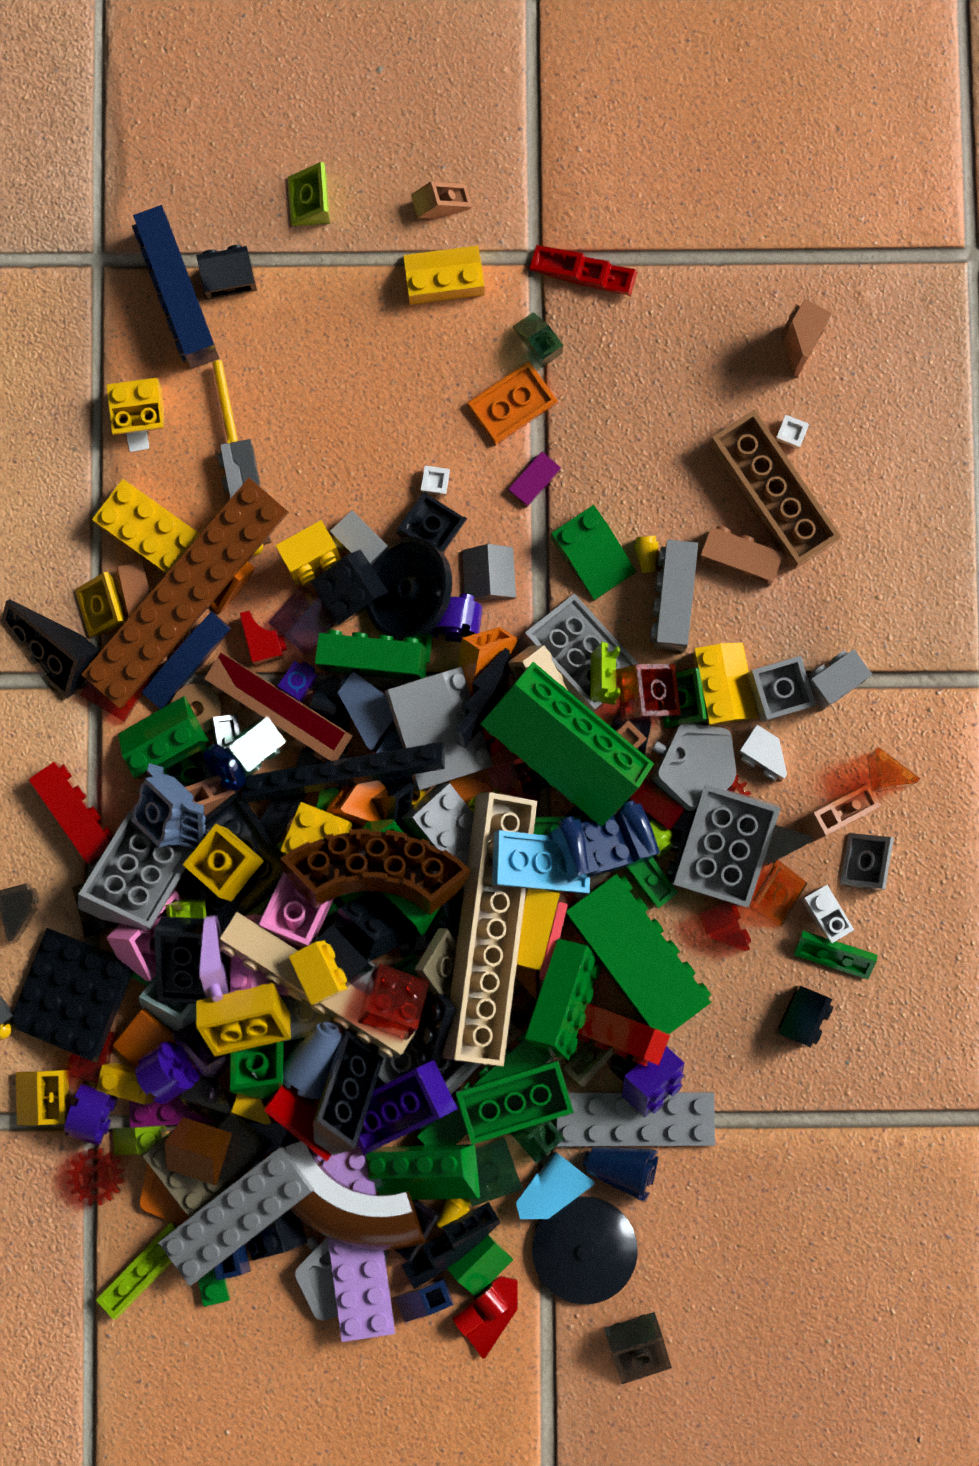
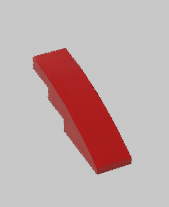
[529,245,637,296]

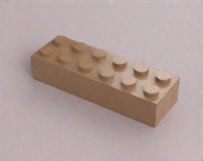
[709,409,841,570]

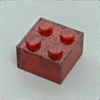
[616,664,681,721]
[357,963,430,1040]

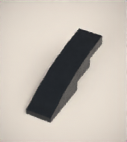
[454,648,511,748]
[402,1202,500,1289]

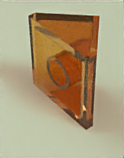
[867,747,920,792]
[749,860,808,927]

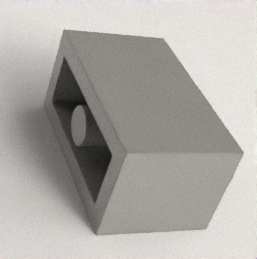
[330,510,388,566]

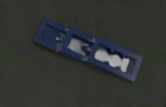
[142,612,231,709]

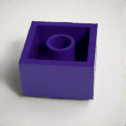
[622,1046,685,1118]

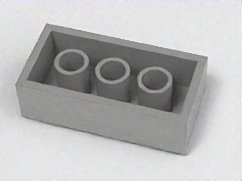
[649,539,698,653]
[401,783,474,895]

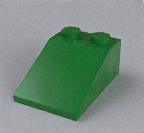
[551,504,636,601]

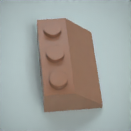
[782,299,832,378]

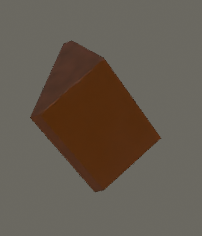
[165,1117,232,1185]

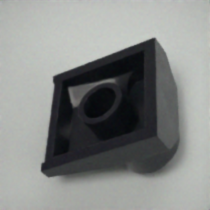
[396,491,467,554]

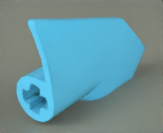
[516,1151,595,1219]

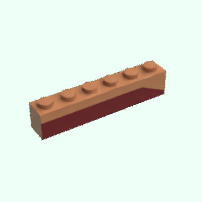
[204,653,352,762]

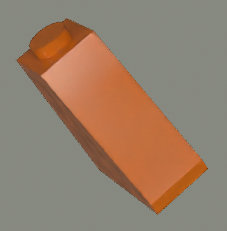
[457,627,517,697]
[326,780,386,826]

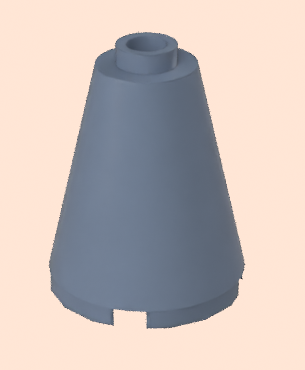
[283,1022,341,1099]

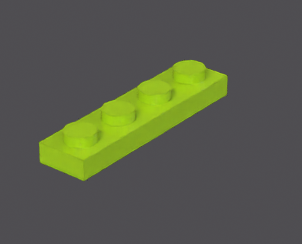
[96,1223,177,1320]

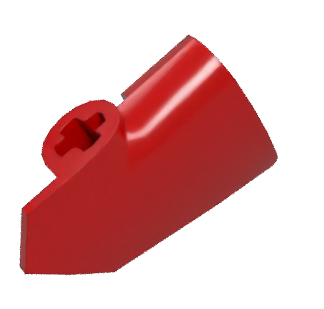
[452,1276,518,1359]

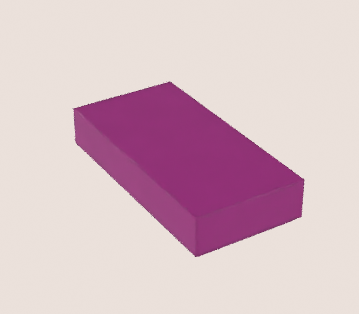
[508,452,561,507]

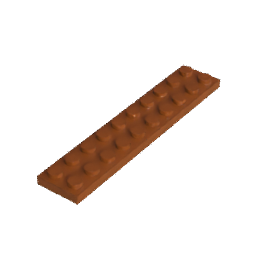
[81,478,289,708]

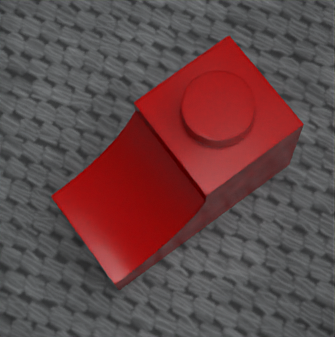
[240,610,287,666]

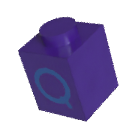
[278,661,318,703]

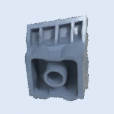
[131,763,206,849]

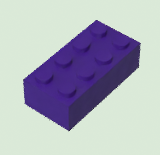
[357,1060,457,1155]

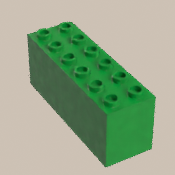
[480,662,654,827]
[565,874,712,1034]

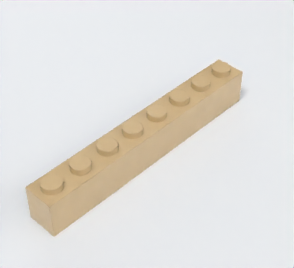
[218,912,418,1058]

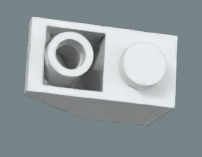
[738,725,787,781]
[801,885,854,943]

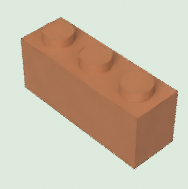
[699,526,784,586]

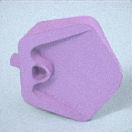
[200,916,229,1001]

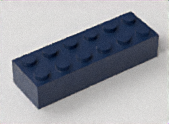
[131,205,220,369]

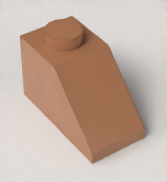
[411,181,473,219]

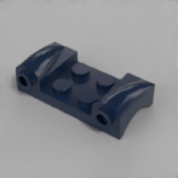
[548,801,660,883]

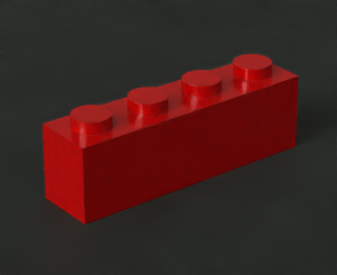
[28,762,114,865]
[576,1004,670,1066]

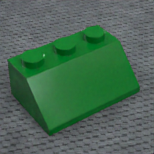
[118,696,209,779]

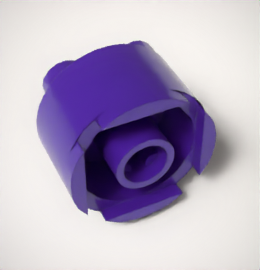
[429,594,483,642]
[135,1041,199,1104]
[64,1084,118,1146]

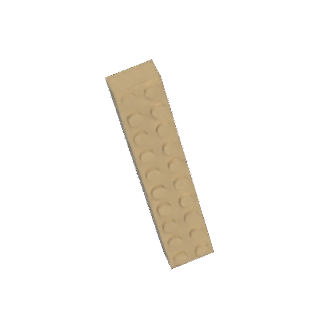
[442,792,537,1066]

